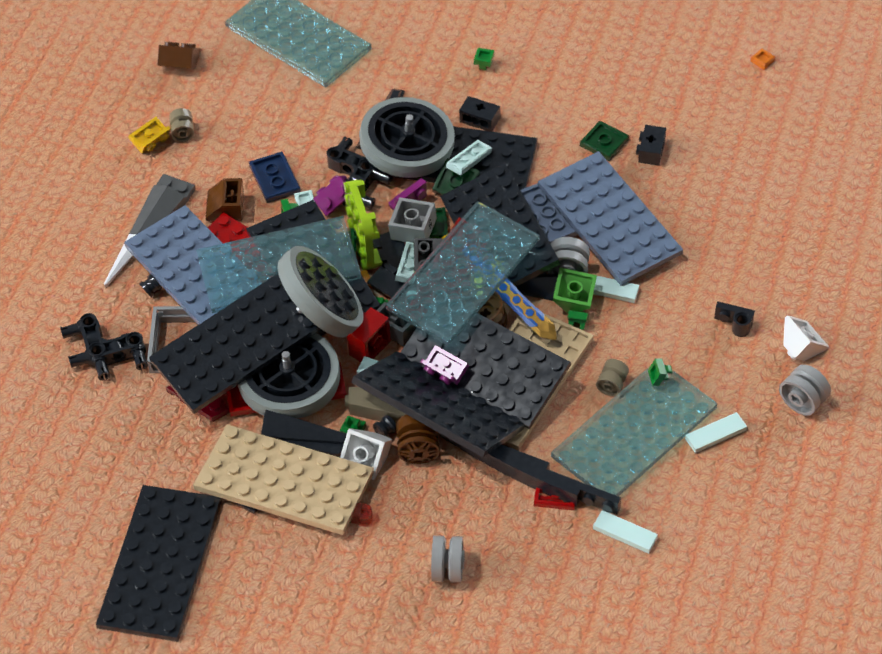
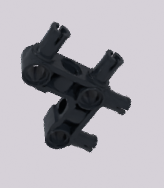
[326,136,393,209]
[60,313,148,380]

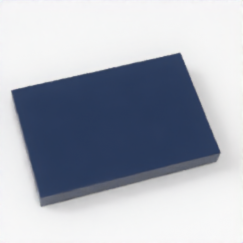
[249,152,301,203]

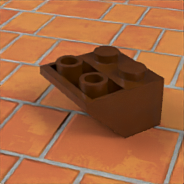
[157,42,201,69]
[205,178,244,221]

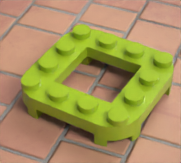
[343,180,382,270]

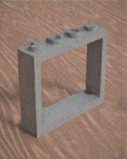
[147,306,195,373]

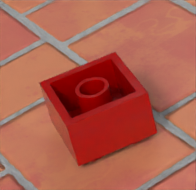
[347,307,391,362]

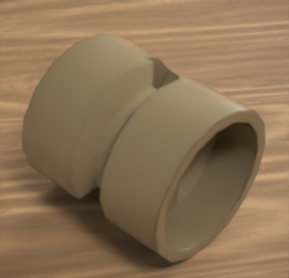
[169,108,194,142]
[596,359,629,396]

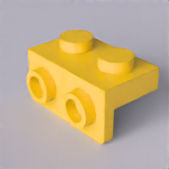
[128,116,171,154]

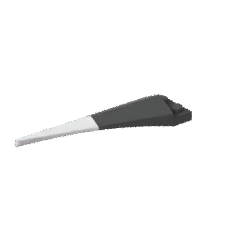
[104,174,196,288]

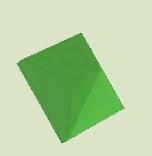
[553,268,597,313]

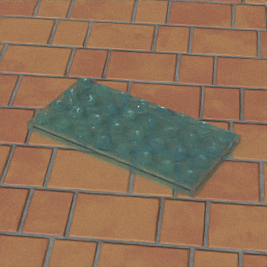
[225,0,372,88]
[386,201,540,346]
[196,216,361,313]
[551,364,717,496]

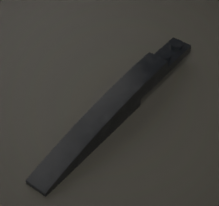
[439,433,621,515]

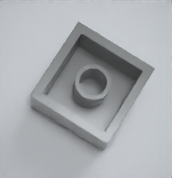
[388,197,437,243]

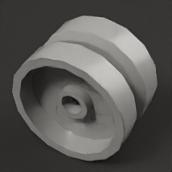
[547,237,590,274]
[779,365,831,416]
[431,535,465,583]

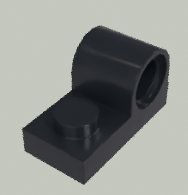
[714,301,755,337]

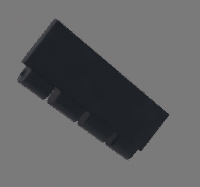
[373,232,420,285]
[367,263,421,308]

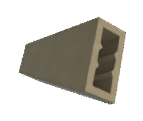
[345,387,406,425]

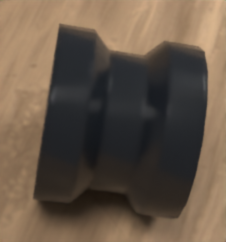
[139,274,162,298]
[373,415,397,437]

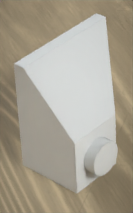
[784,315,829,361]
[340,428,393,480]

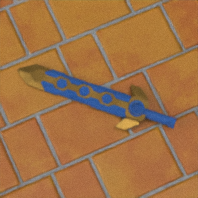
[461,247,557,340]

